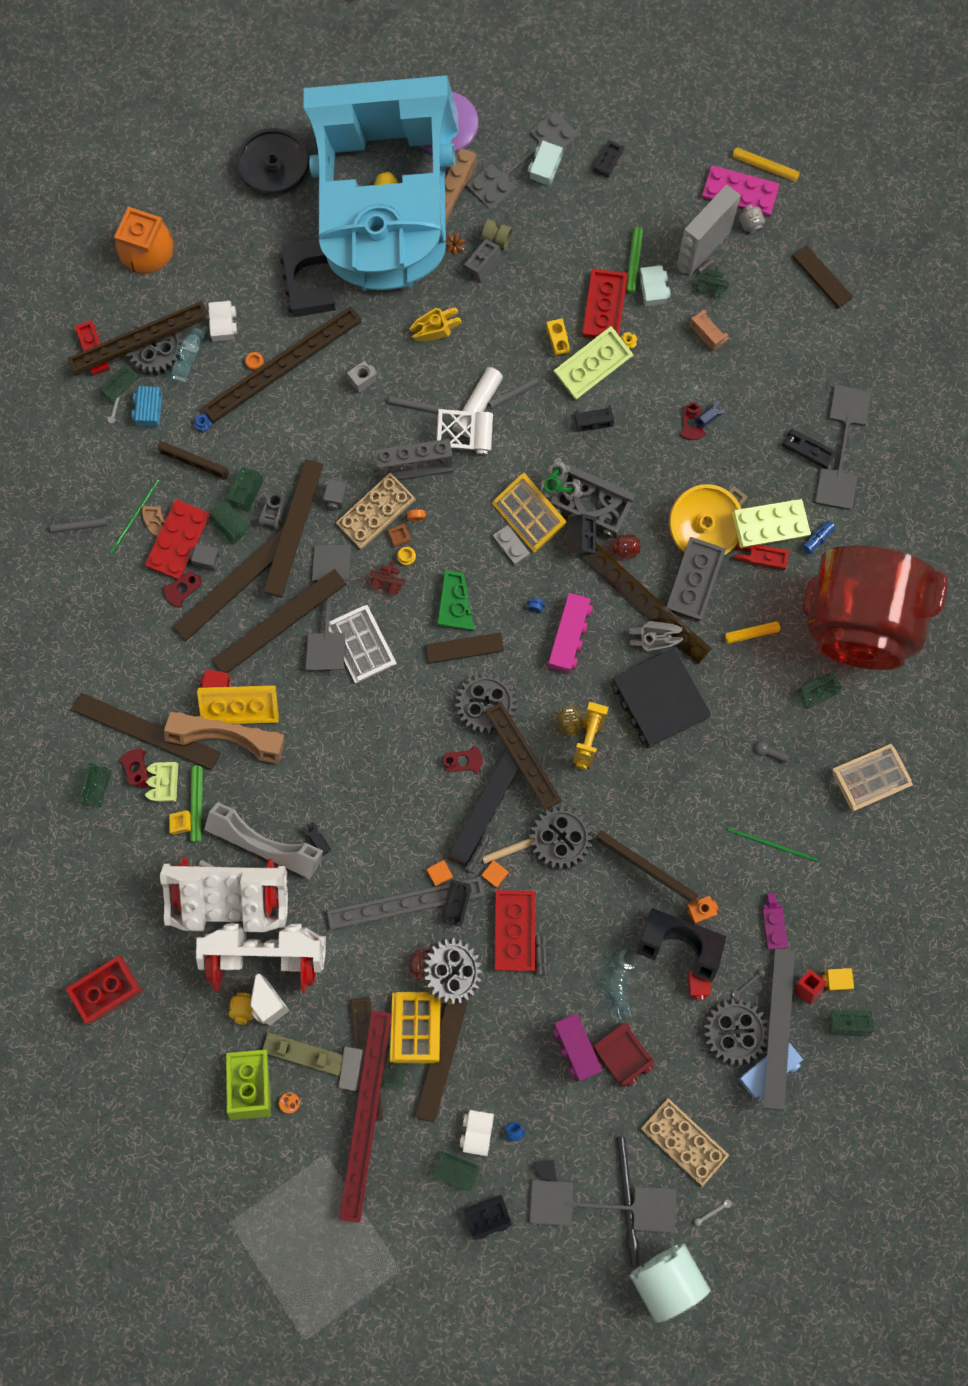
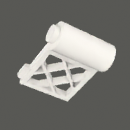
[436,409,493,455]

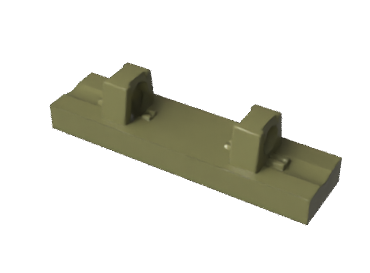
[262,1033,343,1076]

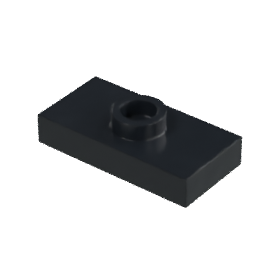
[593,140,624,178]

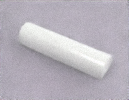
[452,367,503,438]

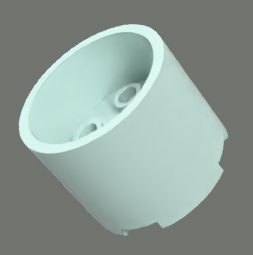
[630,1243,711,1323]

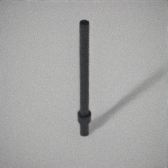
[617,1137,640,1266]

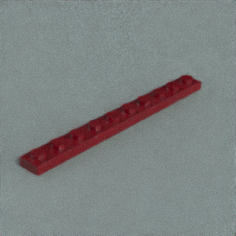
[339,1010,392,1223]

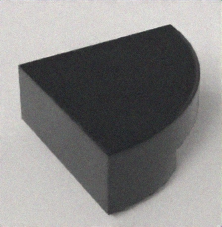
[534,1160,557,1181]

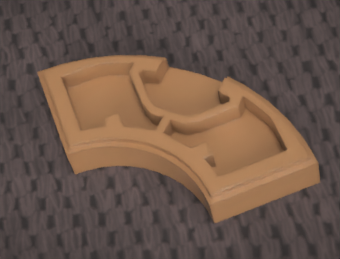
[142,506,166,538]

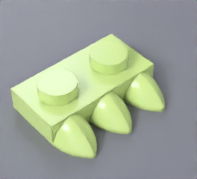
[145,762,178,802]

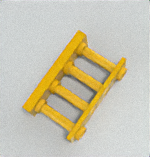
[572,702,609,770]

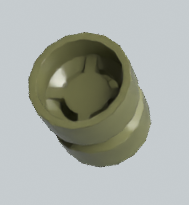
[481,219,513,250]

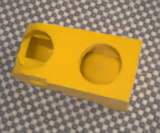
[546,318,570,356]

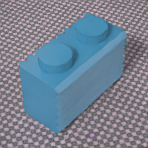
[132,386,162,427]

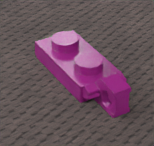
[762,893,788,950]

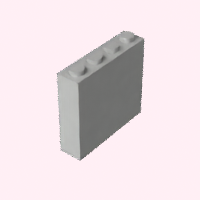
[676,184,741,276]

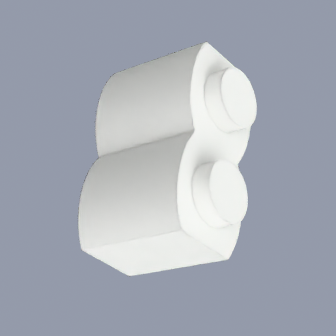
[209,301,237,341]
[460,1110,494,1156]

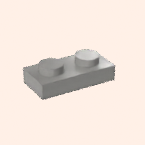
[493,525,530,566]

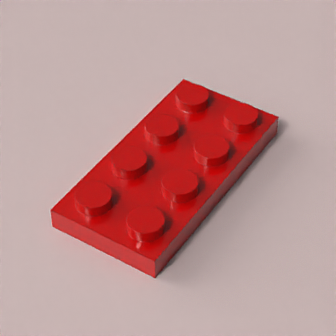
[582,268,628,338]
[145,499,211,580]
[495,890,535,971]

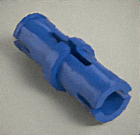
[802,520,835,554]

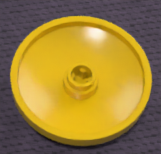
[669,484,741,555]

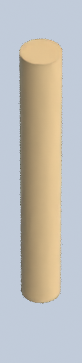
[483,838,535,864]

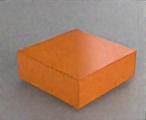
[427,860,453,886]
[481,860,509,888]

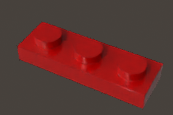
[75,320,110,376]

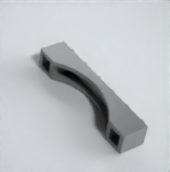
[204,802,323,879]

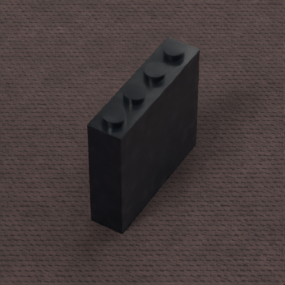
[611,648,711,748]

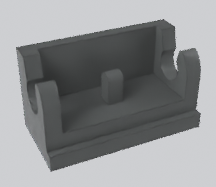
[464,239,503,283]

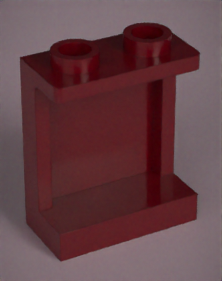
[593,1022,655,1087]

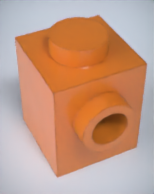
[686,896,718,924]

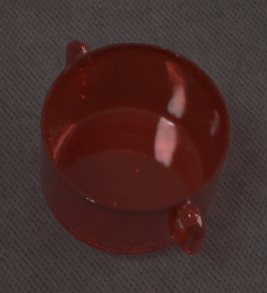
[803,545,948,670]

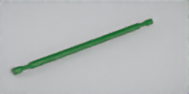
[109,479,159,554]
[727,828,818,862]

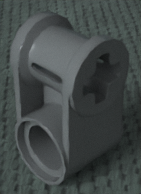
[259,492,285,530]

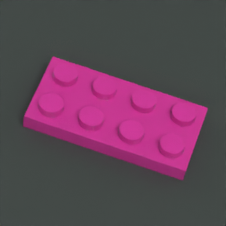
[702,165,780,217]

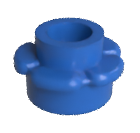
[194,414,212,431]
[527,597,545,614]
[505,1122,525,1142]

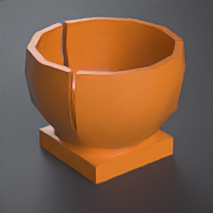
[114,207,174,274]

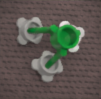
[540,458,582,500]

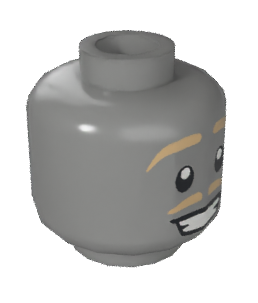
[739,205,765,234]

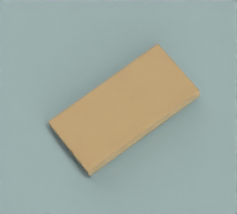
[336,472,416,549]
[641,1098,729,1187]

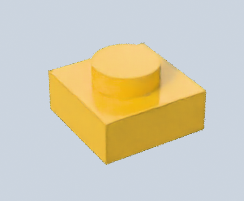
[169,811,191,835]

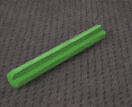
[626,227,643,294]
[190,766,203,842]

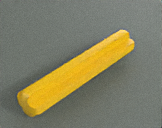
[725,621,780,644]

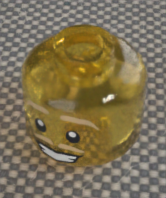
[557,706,584,736]

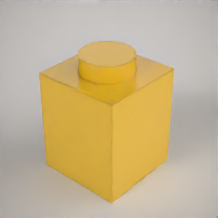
[822,968,854,991]

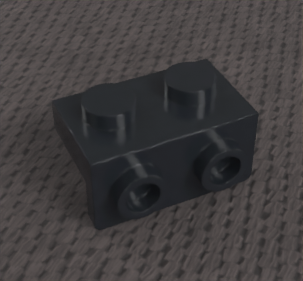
[463,1194,512,1240]

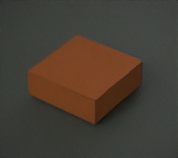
[387,523,411,548]

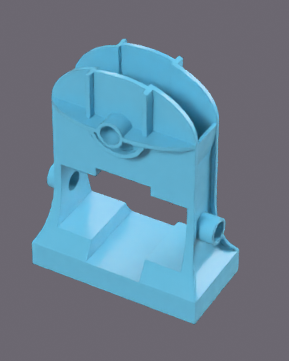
[304,76,458,291]

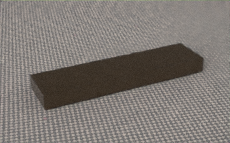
[792,245,853,309]
[157,441,230,480]
[426,632,504,664]

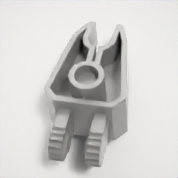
[629,621,683,651]

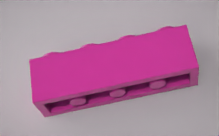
[548,593,593,674]

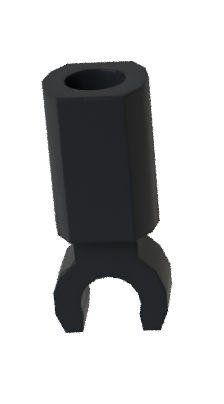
[302,822,331,857]

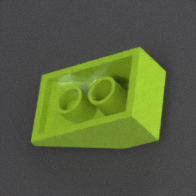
[226,1050,271,1120]

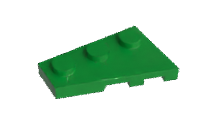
[437,570,475,631]

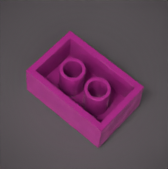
[551,1013,602,1082]

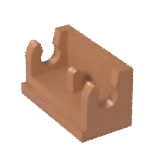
[690,310,729,351]

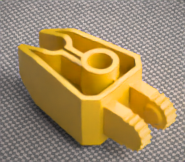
[410,308,462,341]

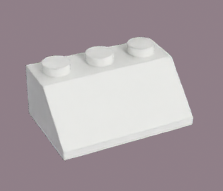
[251,974,289,1025]

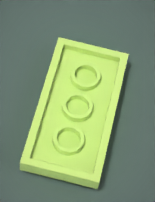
[553,326,633,400]
[732,499,811,548]

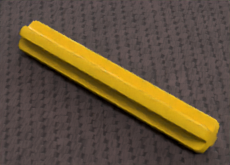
[732,148,800,182]

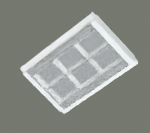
[329,605,397,684]

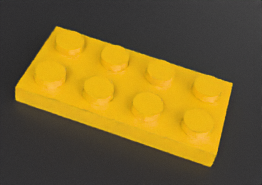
[197,685,279,724]

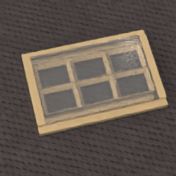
[832,744,913,811]

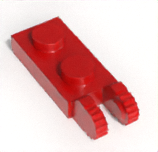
[734,543,789,570]

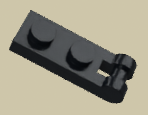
[782,429,837,469]

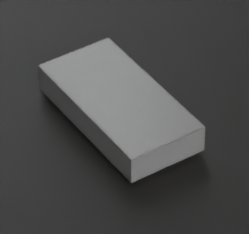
[339,1047,365,1091]

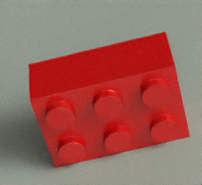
[66,956,143,1025]

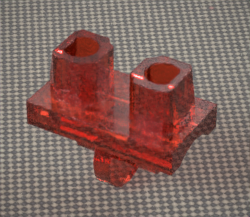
[369,562,406,595]

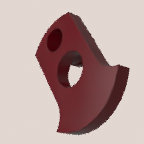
[679,402,707,440]
[164,571,202,607]
[443,746,483,774]
[119,749,149,789]

